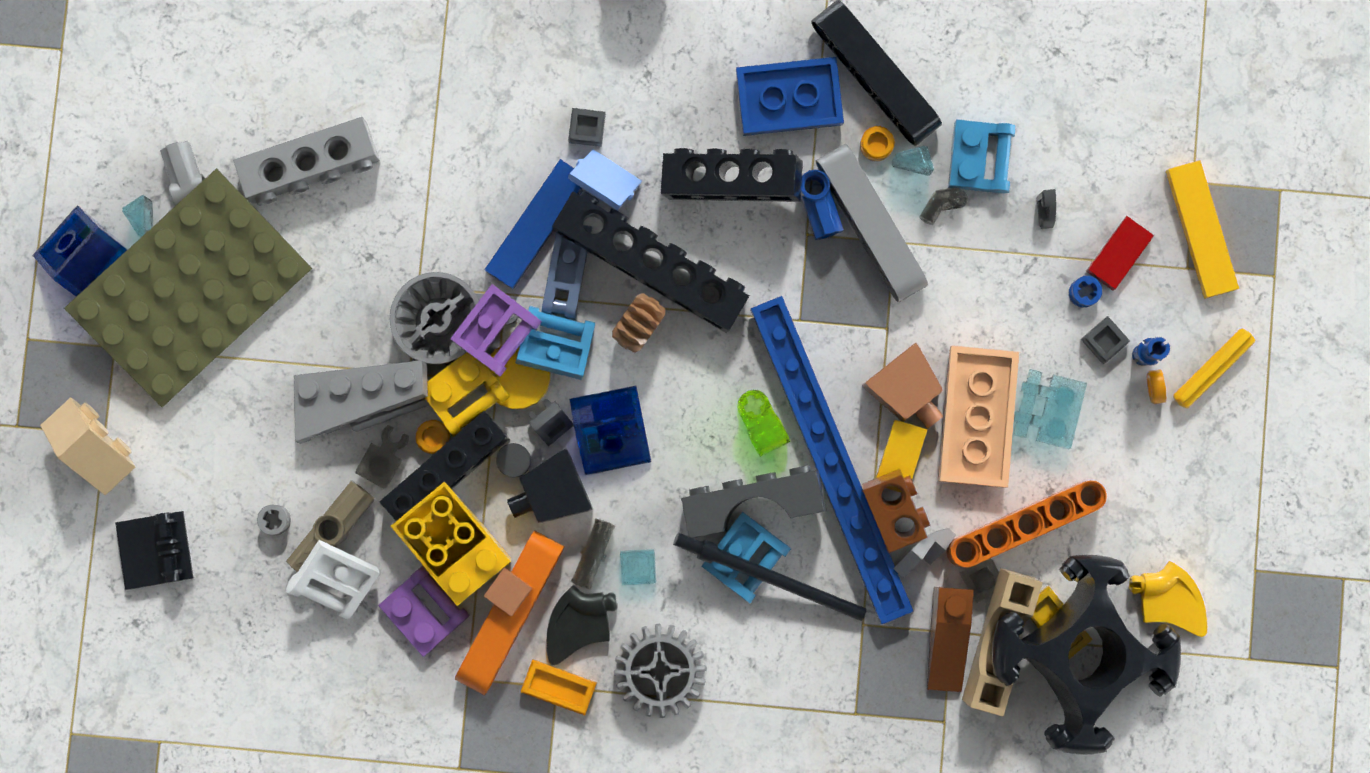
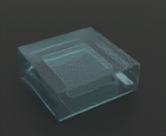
[620,549,656,585]

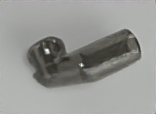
[919,187,968,225]

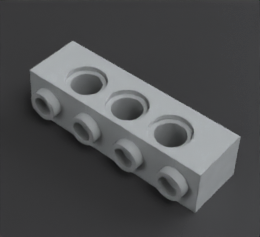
[233,117,380,206]

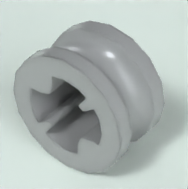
[257,504,291,535]

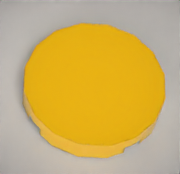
[484,345,551,410]

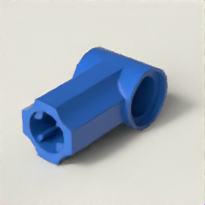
[801,170,844,240]

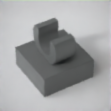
[529,399,574,446]

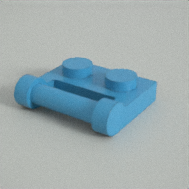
[948,119,1016,193]
[515,306,595,380]
[701,512,791,603]

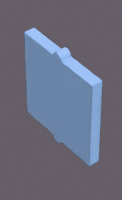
[568,150,642,211]

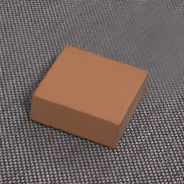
[484,568,532,616]

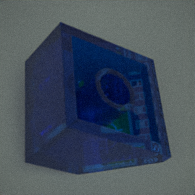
[32,205,128,297]
[569,386,652,475]

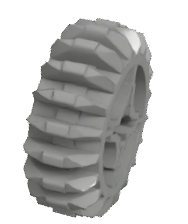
[614,624,707,718]

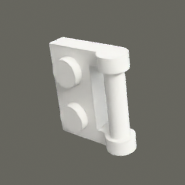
[286,540,380,620]

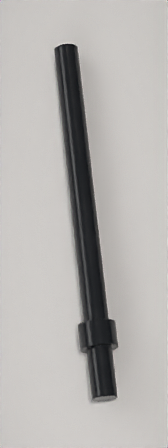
[673,532,866,621]

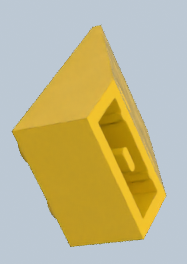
[391,481,511,606]

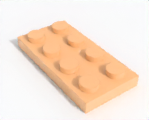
[938,346,1019,488]

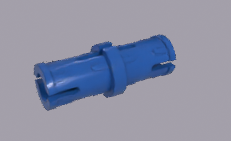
[1132,337,1170,366]

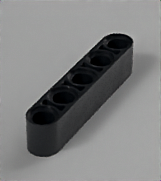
[811,0,942,146]

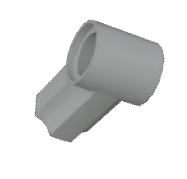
[160,141,205,206]

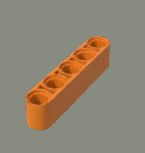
[946,480,1107,568]
[454,530,565,696]

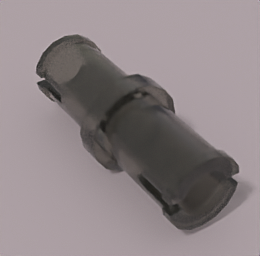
[570,518,616,590]

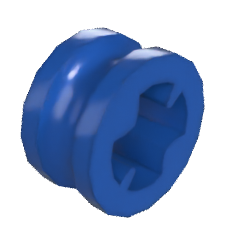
[1069,276,1102,308]

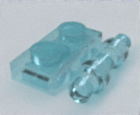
[1013,369,1087,450]

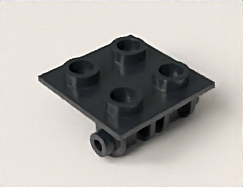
[115,511,194,590]

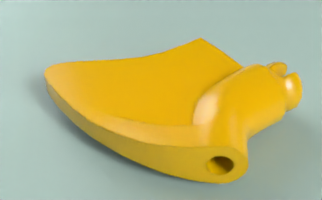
[1129,561,1207,637]

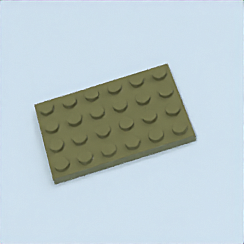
[64,168,312,407]

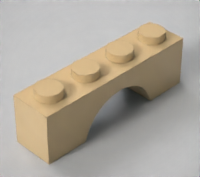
[962,568,1043,717]

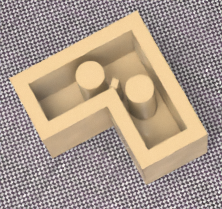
[40,397,136,495]

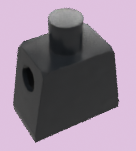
[507,449,593,523]

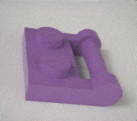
[450,284,542,377]
[378,566,470,657]

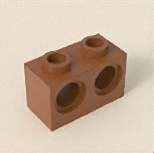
[862,469,931,553]

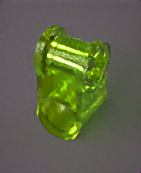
[737,390,790,457]

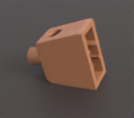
[862,343,943,429]

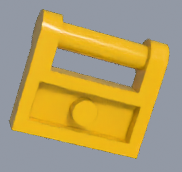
[425,352,510,436]

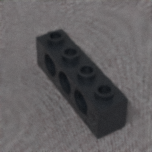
[661,148,803,202]
[379,411,510,521]

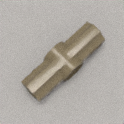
[286,480,375,572]

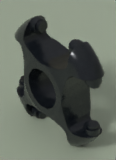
[992,555,1181,755]

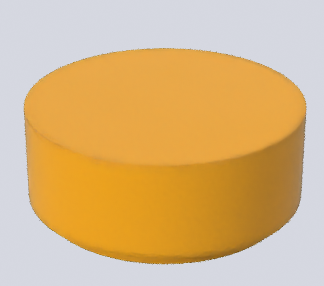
[860,126,895,161]
[1147,369,1167,404]
[415,420,451,454]

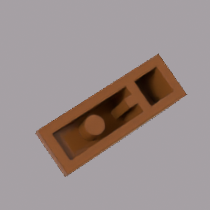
[927,587,974,692]

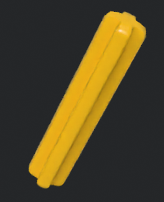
[1173,328,1255,409]

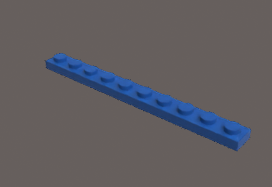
[750,296,914,624]

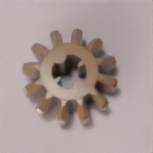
[612,293,665,353]

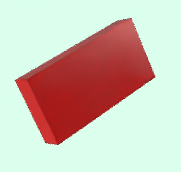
[1086,216,1154,291]

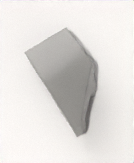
[893,528,956,578]

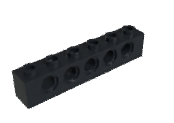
[552,191,750,333]

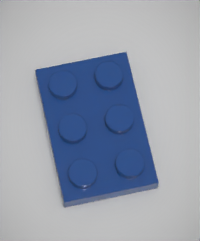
[736,57,844,136]

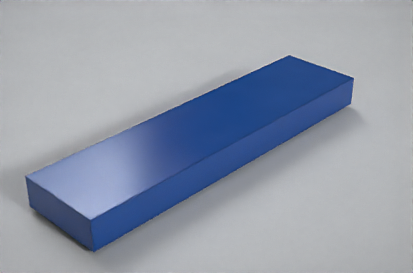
[484,159,583,289]

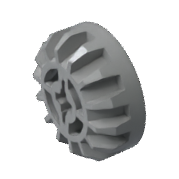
[390,272,479,366]

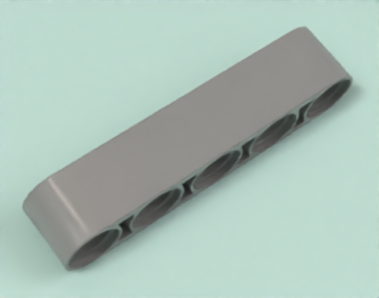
[815,144,928,302]

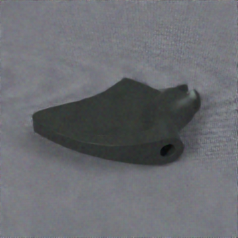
[547,584,618,665]

